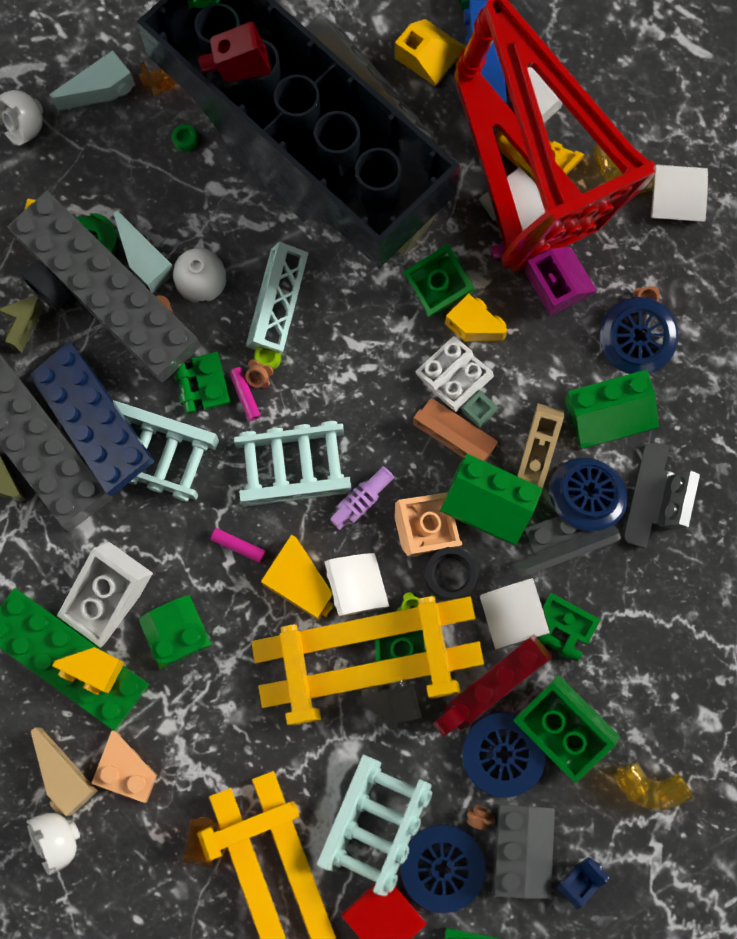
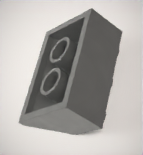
[492,804,555,899]

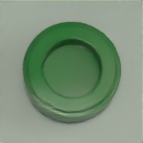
[172,124,199,152]

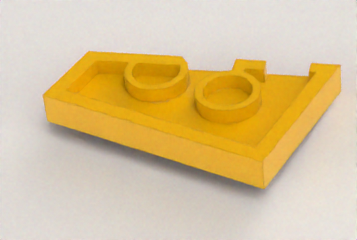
[495,131,584,183]

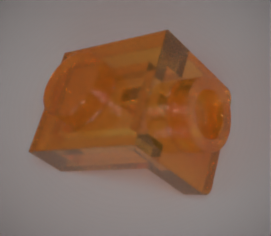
[138,61,178,96]
[183,817,219,867]

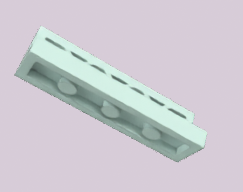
[245,242,309,353]

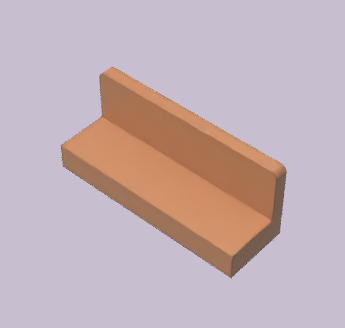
[413,398,498,462]

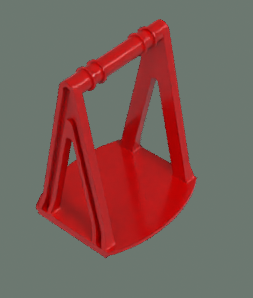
[454,0,657,273]

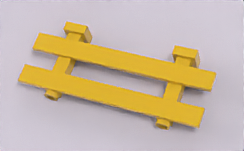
[251,596,484,726]
[197,771,336,939]

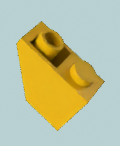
[445,294,508,342]
[53,647,125,695]

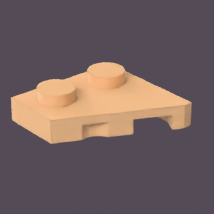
[91,731,157,803]

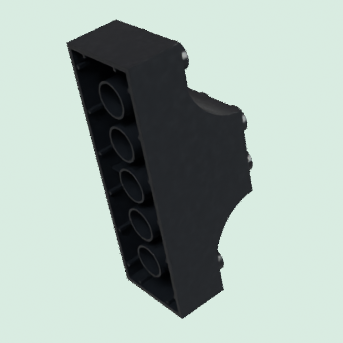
[136,0,460,269]

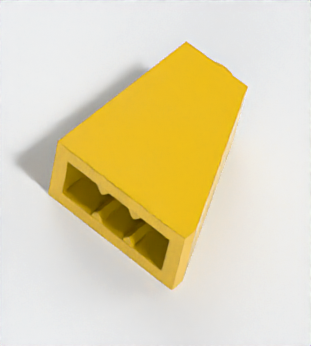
[261,535,334,621]

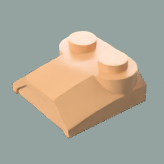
[394,492,462,557]

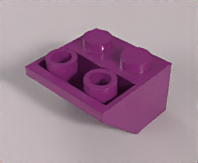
[524,247,597,316]

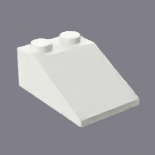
[57,542,153,648]

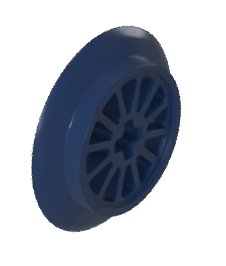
[600,297,679,374]
[549,458,628,531]
[462,712,546,798]
[401,825,485,913]

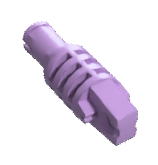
[330,466,394,530]

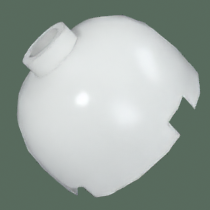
[0,90,43,145]
[173,248,226,303]
[27,813,80,875]

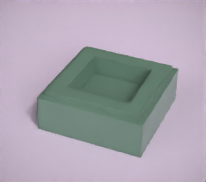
[460,390,499,429]

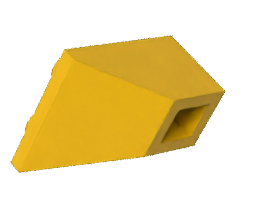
[395,19,465,87]

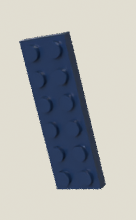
[29,341,155,496]

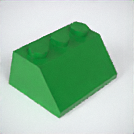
[564,369,659,450]
[439,453,543,546]
[513,675,620,784]

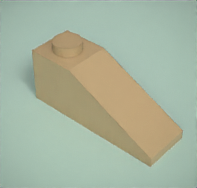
[517,403,564,493]
[31,727,98,816]

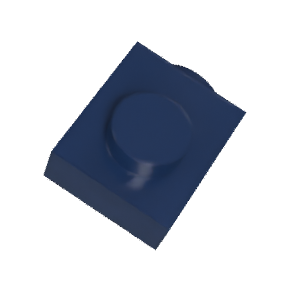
[557,857,610,910]

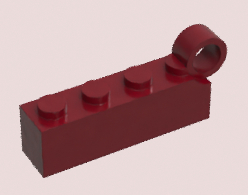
[433,635,552,738]

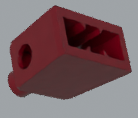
[199,22,271,82]

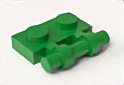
[173,352,231,414]
[537,593,600,662]

